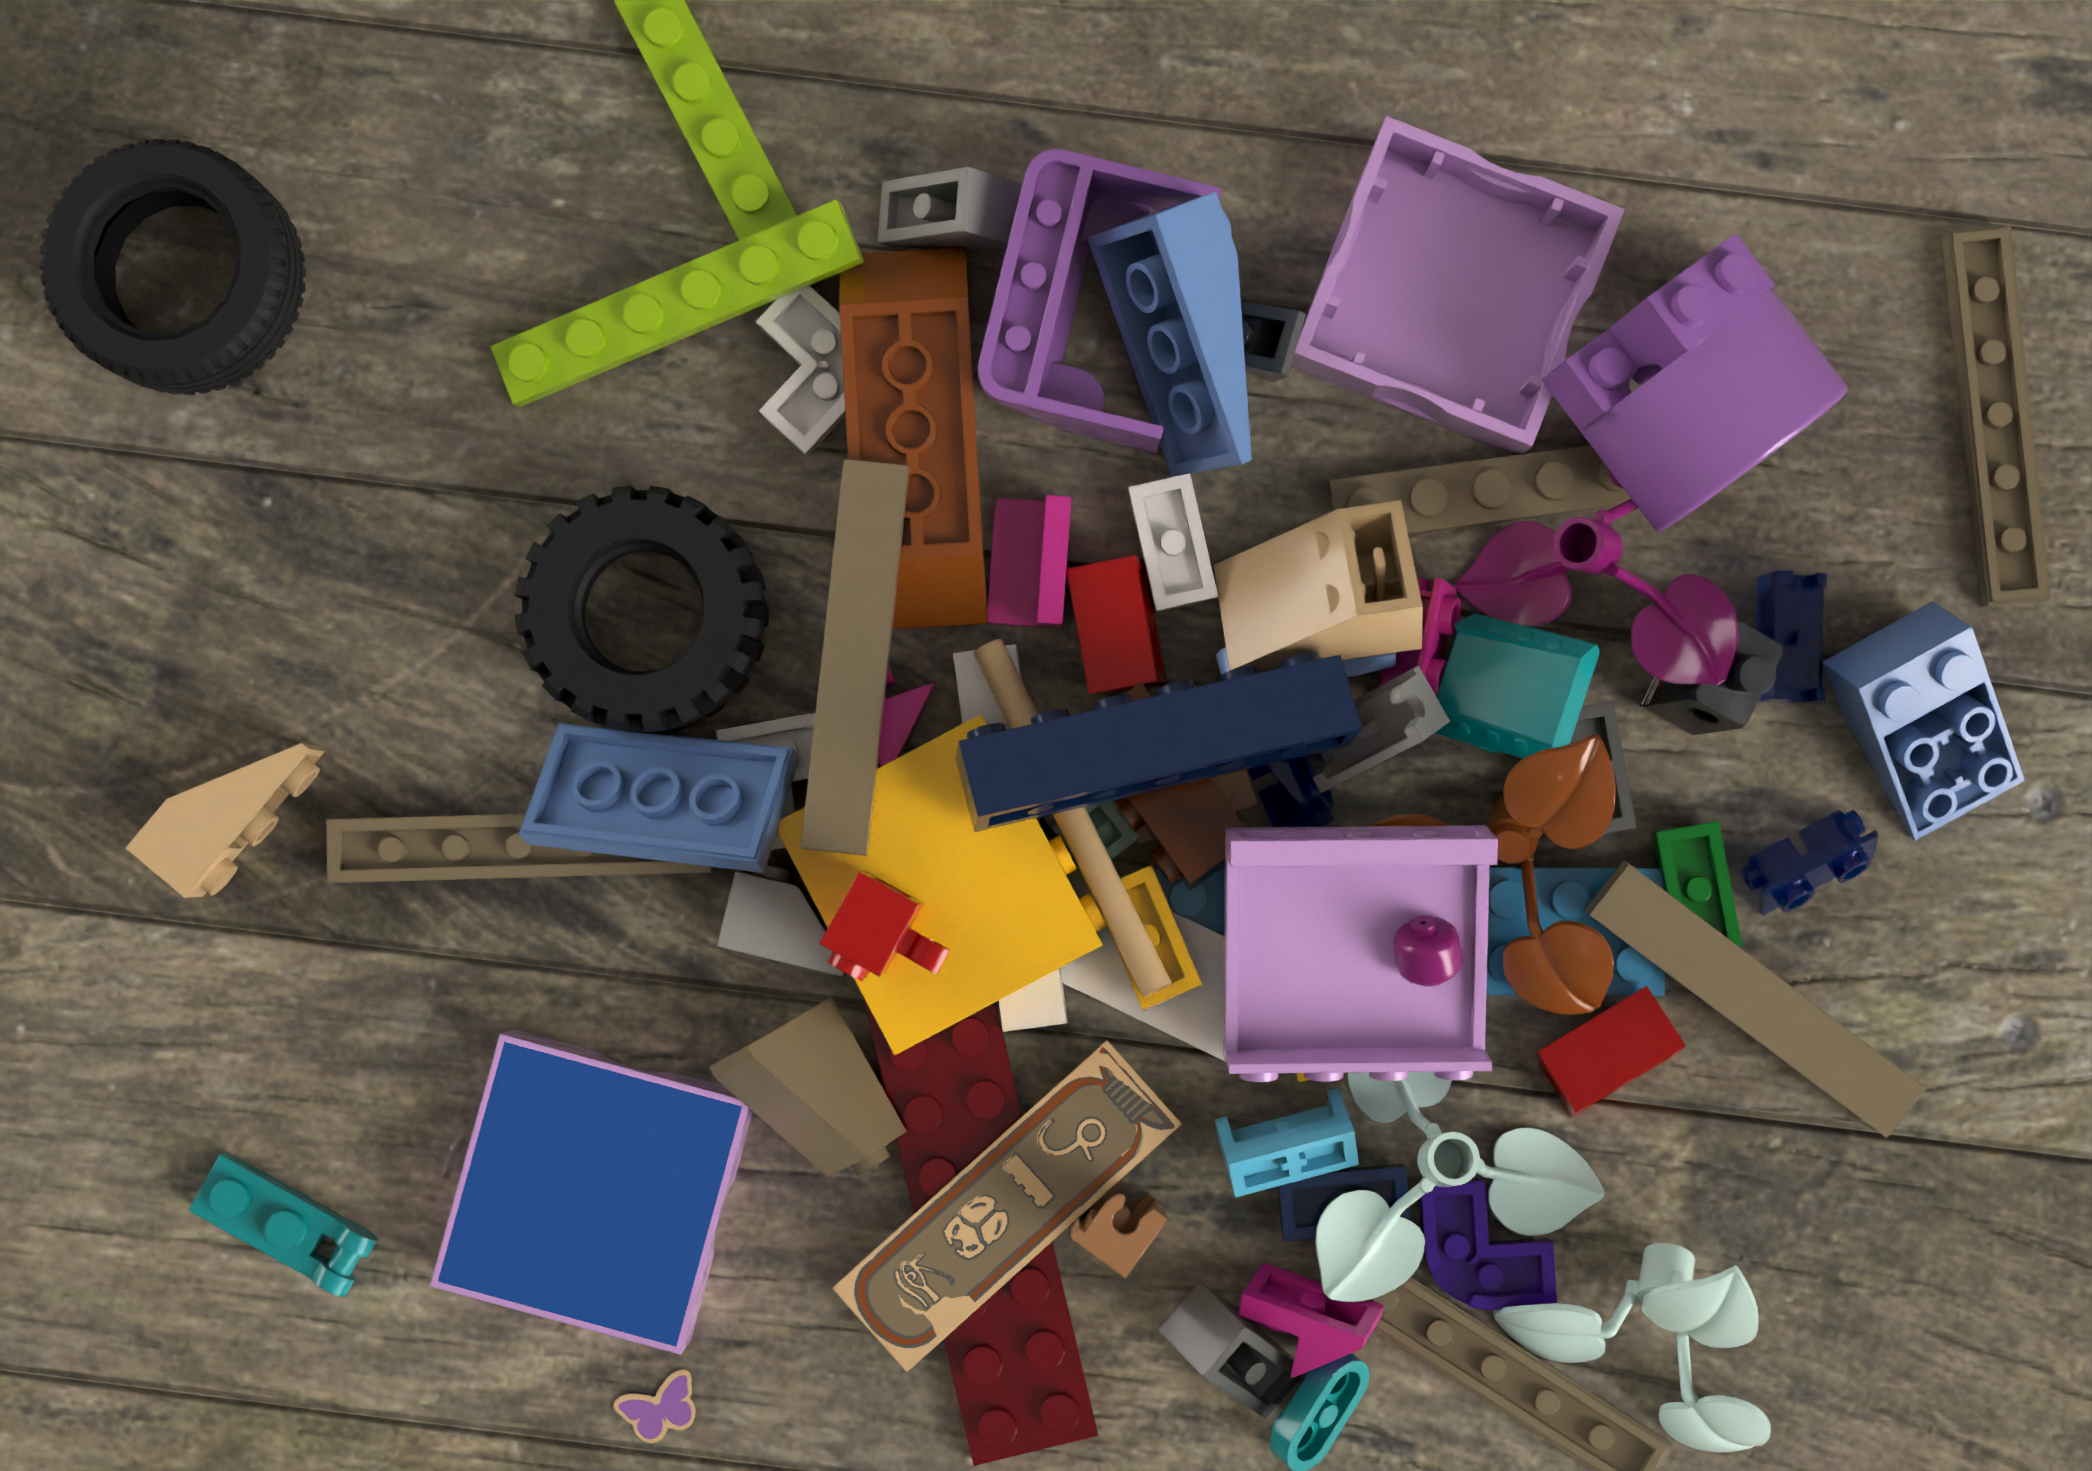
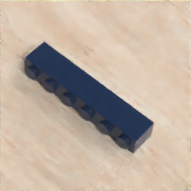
[956,652,1362,832]

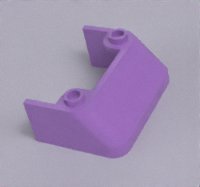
[978,149,1222,454]

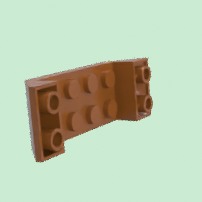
[839,247,988,630]

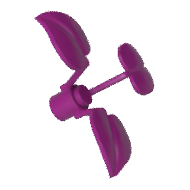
[1455,469,1739,685]

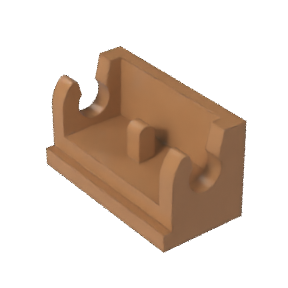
[1071,1180,1168,1279]

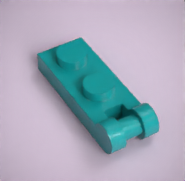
[188,1152,377,1297]

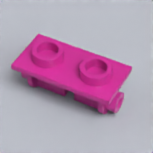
[1378,577,1461,695]

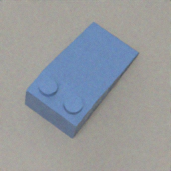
[1087,192,1252,477]

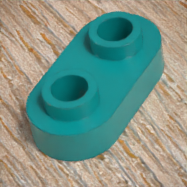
[1270,1353,1370,1471]

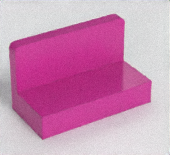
[987,495,1071,629]

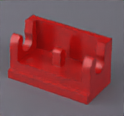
[1066,555,1167,695]
[1536,986,1686,1118]

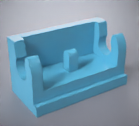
[1214,1087,1359,1198]

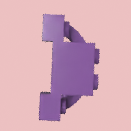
[1542,234,1848,532]

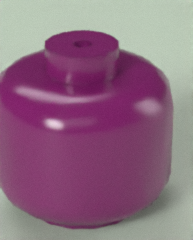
[1393,915,1462,986]

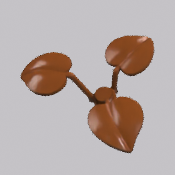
[1367,734,1616,1015]

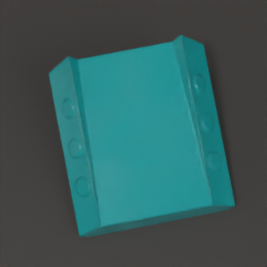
[1435,613,1600,759]

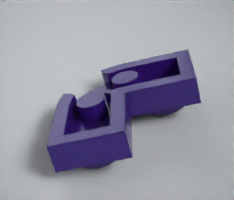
[1417,1178,1557,1310]

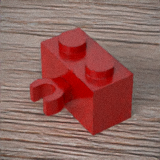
[819,871,950,981]

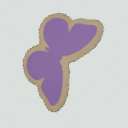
[613,1370,696,1443]

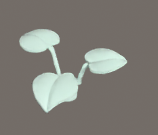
[1315,1072,1605,1302]
[1492,1243,1771,1452]

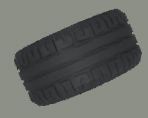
[39,139,306,395]

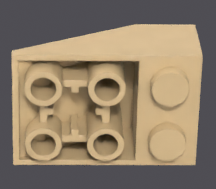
[1213,500,1423,672]

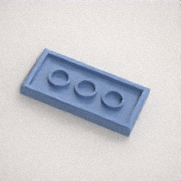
[519,723,799,873]

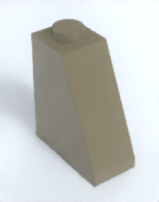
[709,997,907,1177]

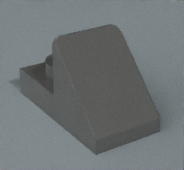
[1241,301,1306,382]

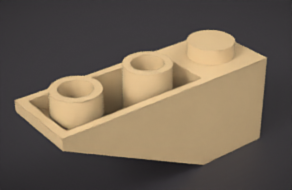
[125,743,325,898]

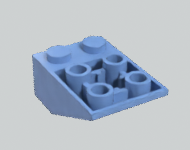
[1822,601,2025,841]

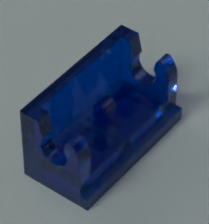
[1757,571,1827,704]

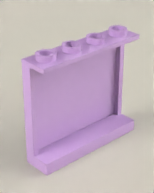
[1223,825,1498,1082]

